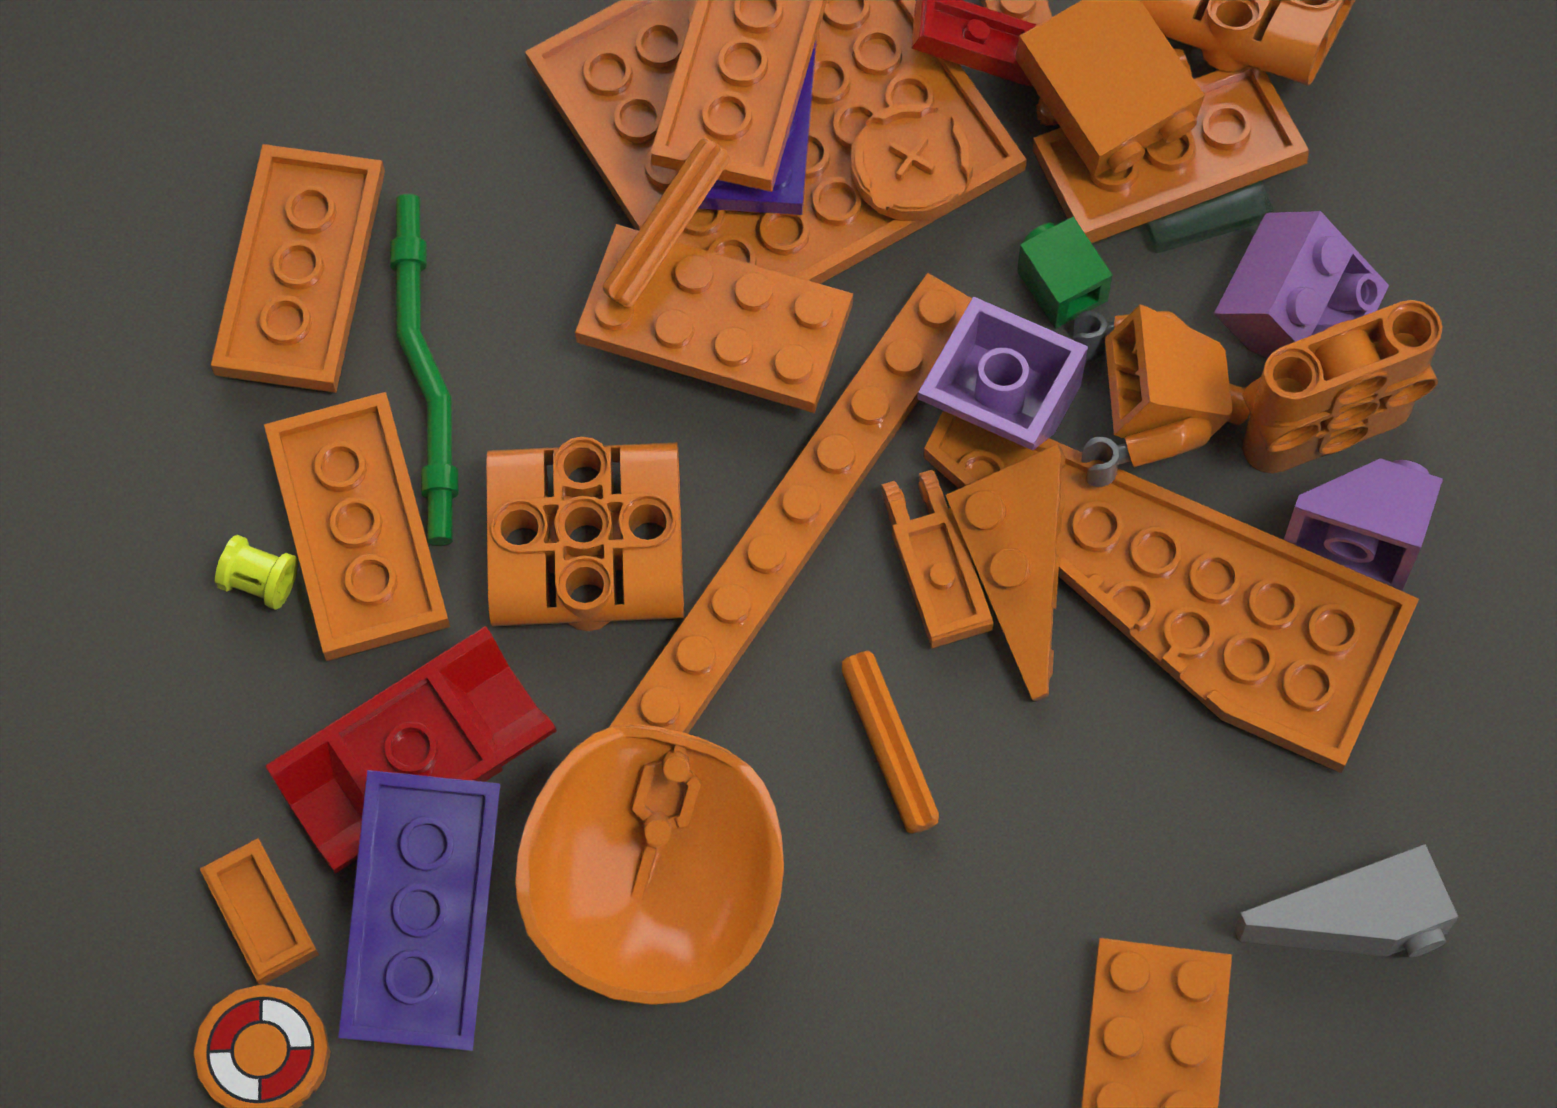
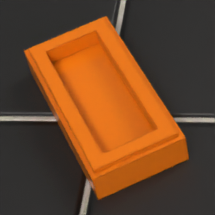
[200,838,319,985]

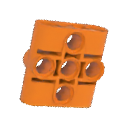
[1141,0,1355,86]
[1242,300,1442,474]
[486,436,684,631]

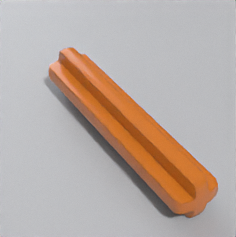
[603,138,730,308]
[842,651,939,834]

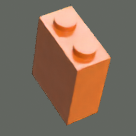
[1015,0,1205,177]

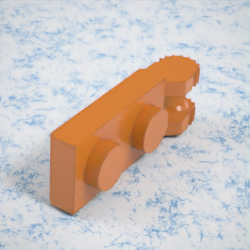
[881,469,993,649]

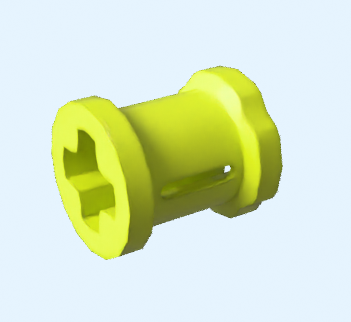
[215,535,298,610]

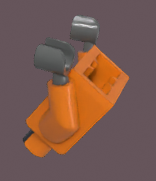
[1072,304,1250,487]

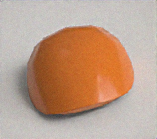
[515,724,784,1005]

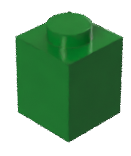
[1017,216,1113,329]

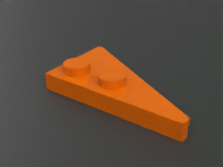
[945,444,1065,701]

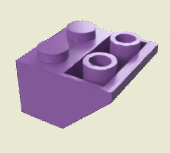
[1214,211,1389,358]

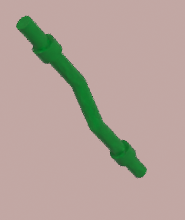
[390,194,459,546]

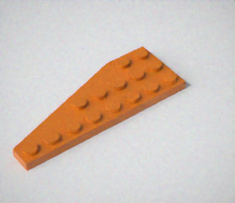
[924,411,1419,773]

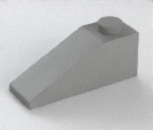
[1234,844,1458,957]

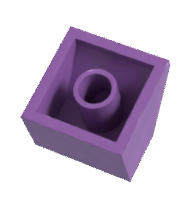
[917,296,1088,450]
[1284,458,1443,591]

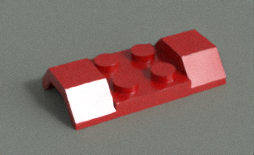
[265,626,557,874]

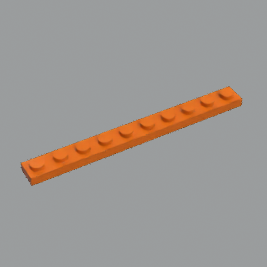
[609,273,972,734]

